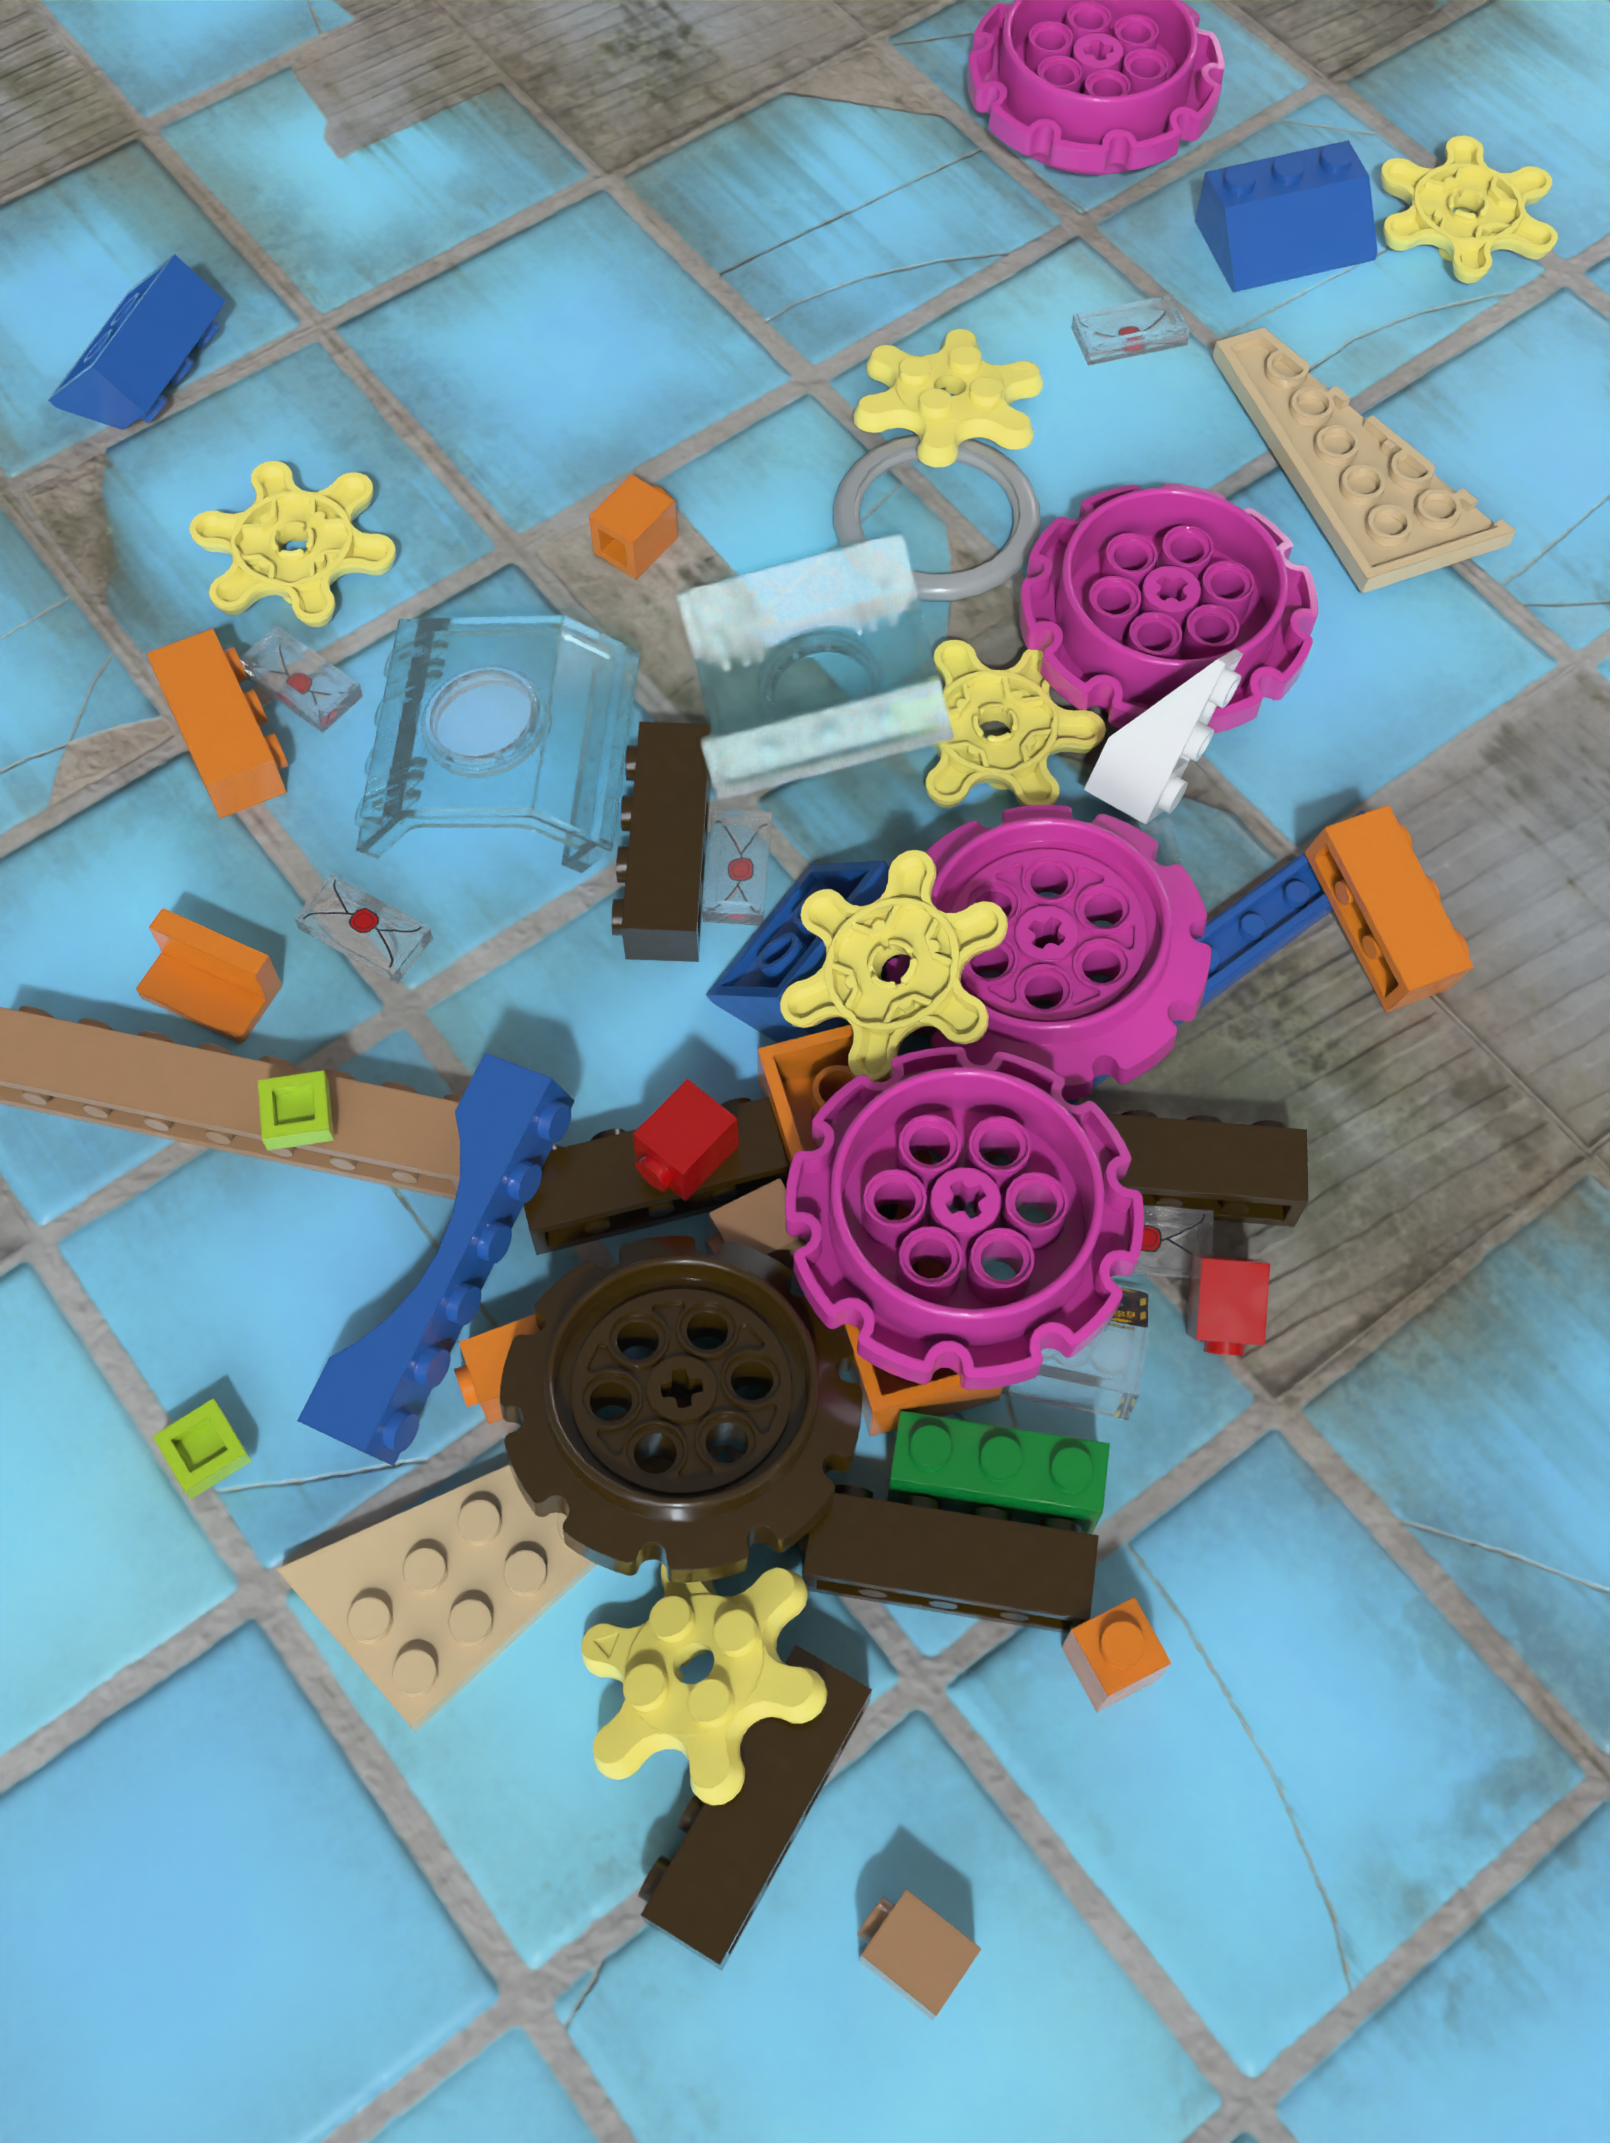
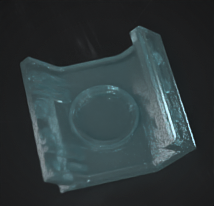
[676,531,954,801]

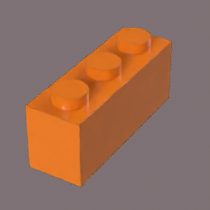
[146,628,288,819]
[1305,805,1474,1013]

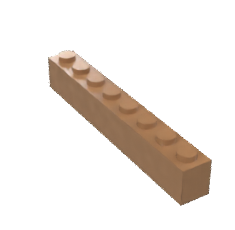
[0,1006,462,1200]

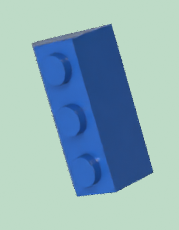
[1195,140,1378,293]
[48,254,226,430]
[706,861,895,1043]

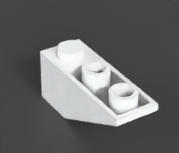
[1084,649,1243,825]

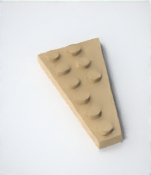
[1213,327,1516,594]
[276,1398,727,1732]

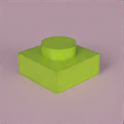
[258,1070,334,1151]
[152,1398,252,1499]

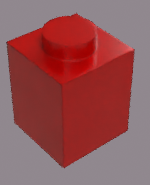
[633,1079,739,1201]
[1186,1254,1270,1356]

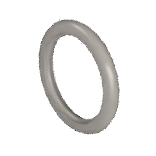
[833,434,1041,602]

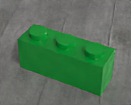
[887,1411,1110,1534]

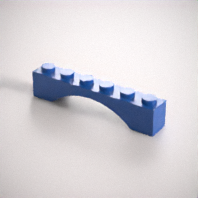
[297,1053,575,1466]

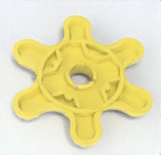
[1380,135,1558,284]
[853,329,1043,467]
[189,461,396,628]
[885,640,1106,808]
[780,850,1008,1082]
[581,1563,828,1806]

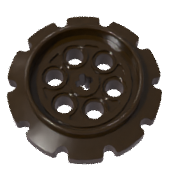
[499,1235,862,1583]

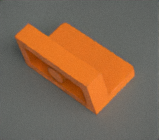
[136,908,282,1043]

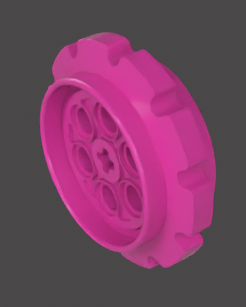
[967,0,1225,175]
[1019,483,1318,734]
[886,805,1211,1100]
[785,1047,1144,1390]

